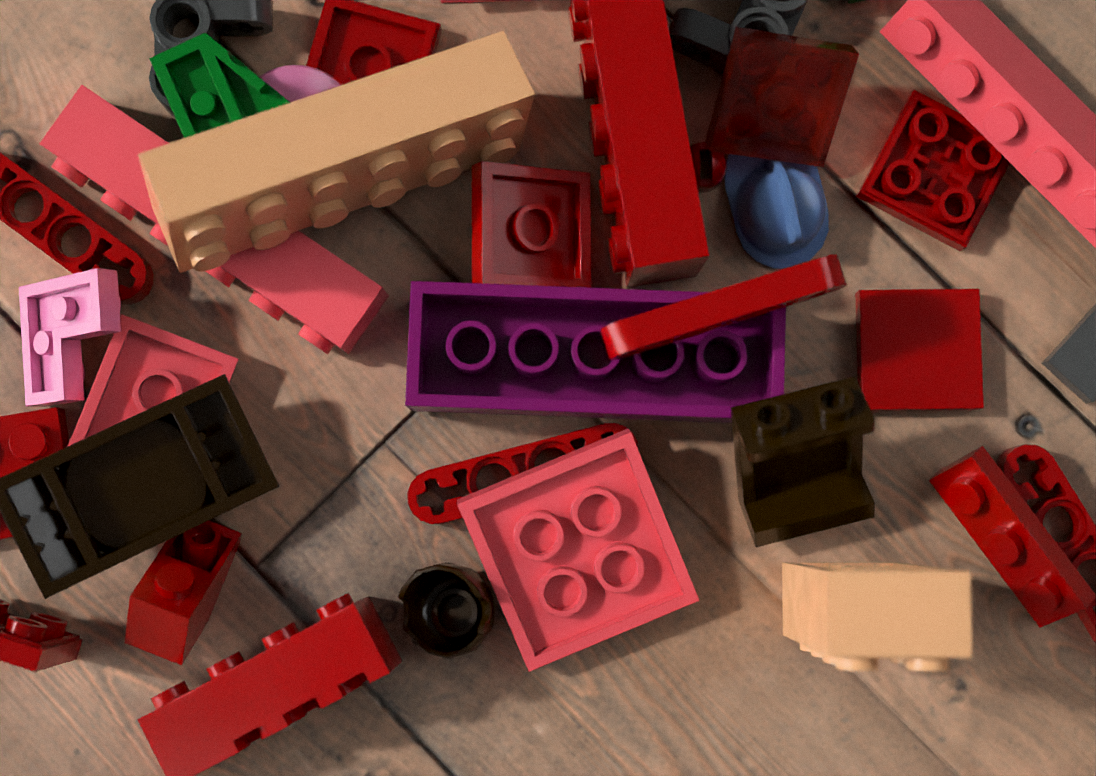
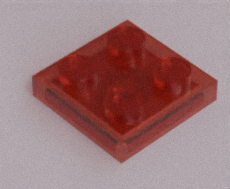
[705,27,859,167]

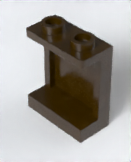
[730,376,875,547]

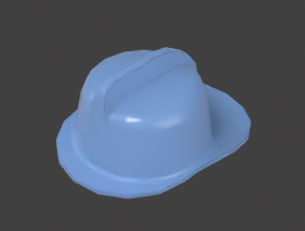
[724,130,829,269]

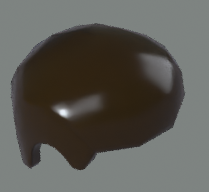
[398,562,495,659]

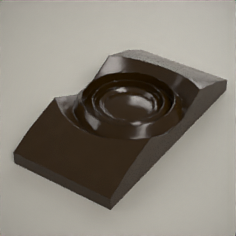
[0,374,280,599]

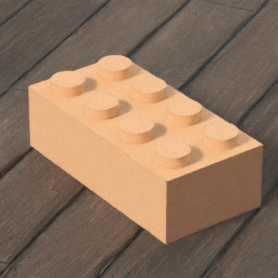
[782,562,972,671]

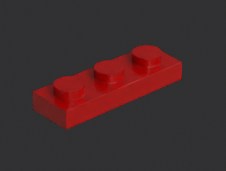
[929,446,1096,628]

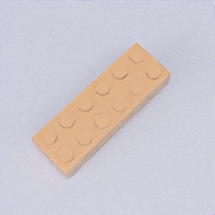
[138,31,535,273]

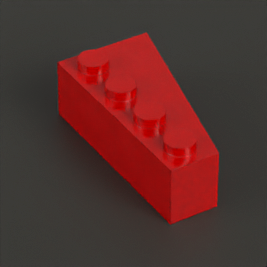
[137,593,402,776]

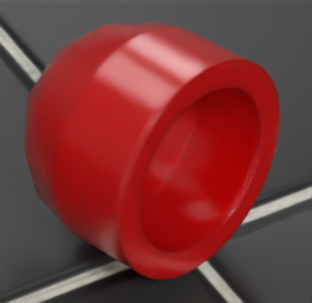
[690,142,727,193]

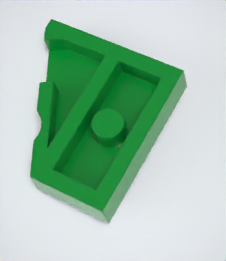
[149,33,290,138]

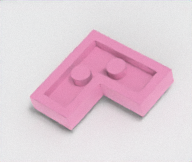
[19,268,121,407]

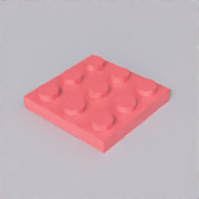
[457,429,700,672]

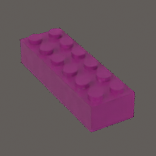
[405,281,786,423]

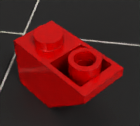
[124,520,242,665]

